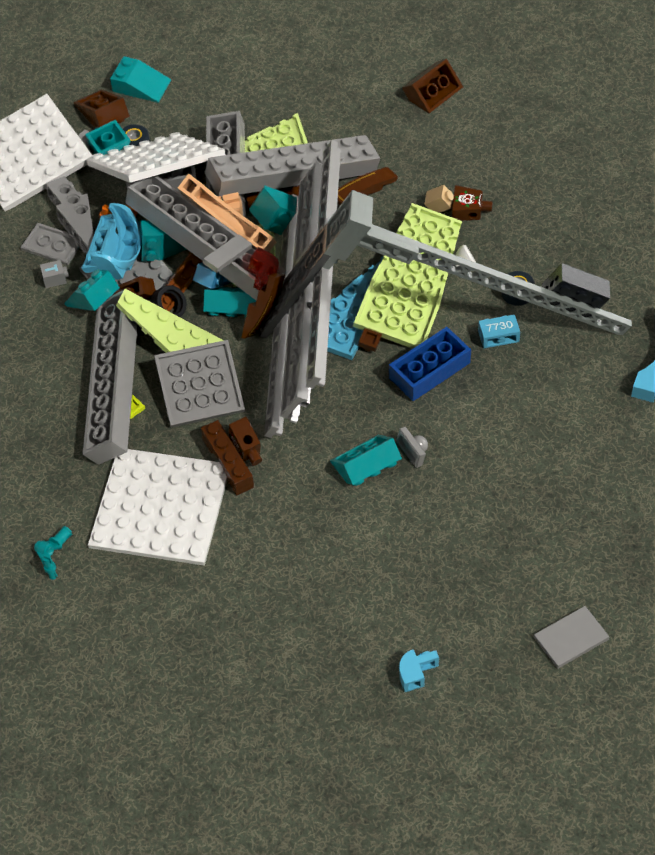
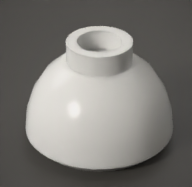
[456,245,476,266]

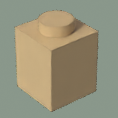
[424,185,454,213]

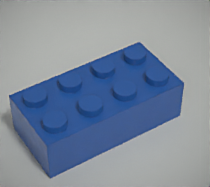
[389,327,471,401]

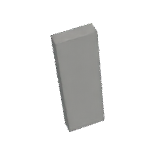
[203,234,252,273]

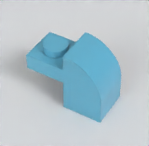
[399,649,439,692]

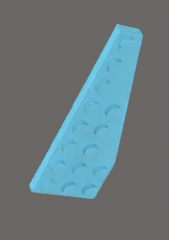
[327,256,384,360]

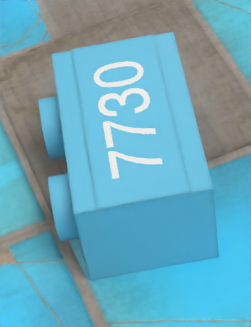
[478,315,520,348]

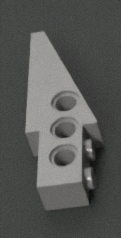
[46,176,94,256]

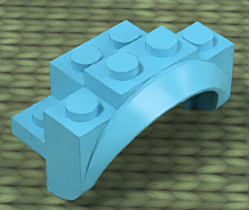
[82,203,141,280]

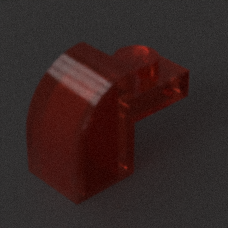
[247,247,279,290]

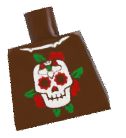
[452,185,493,221]
[229,417,262,466]

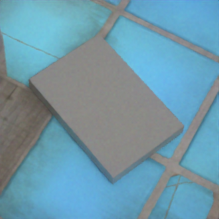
[21,223,80,266]
[534,606,609,669]

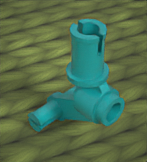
[34,526,73,580]

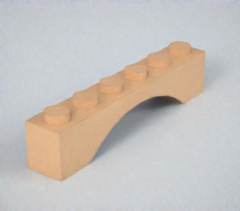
[178,174,277,255]

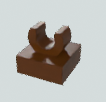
[358,328,382,352]

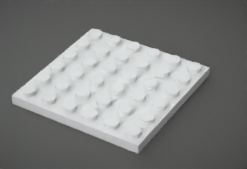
[0,94,92,211]
[87,132,226,183]
[88,449,227,566]

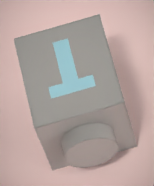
[40,260,69,288]

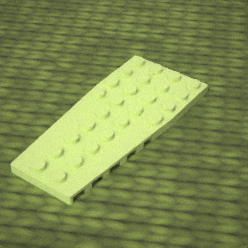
[353,203,462,349]

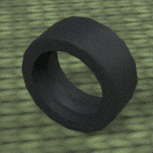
[150,285,187,317]

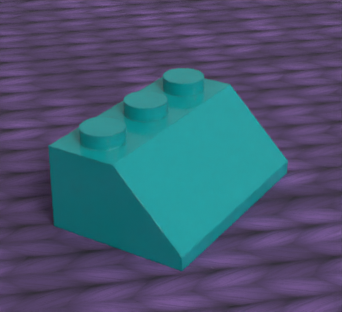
[203,287,256,318]
[330,435,402,486]

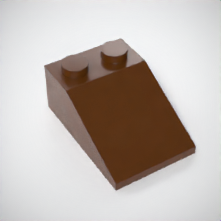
[73,89,129,128]

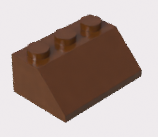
[402,58,463,113]

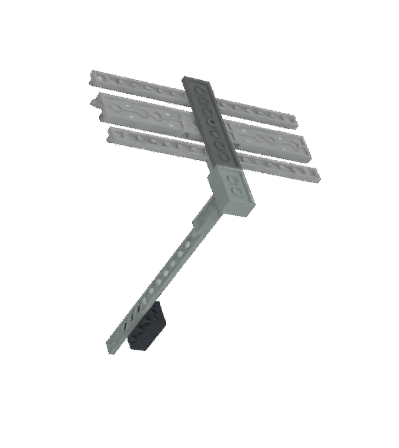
[259,140,632,438]

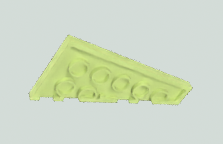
[245,113,308,152]
[116,289,224,353]

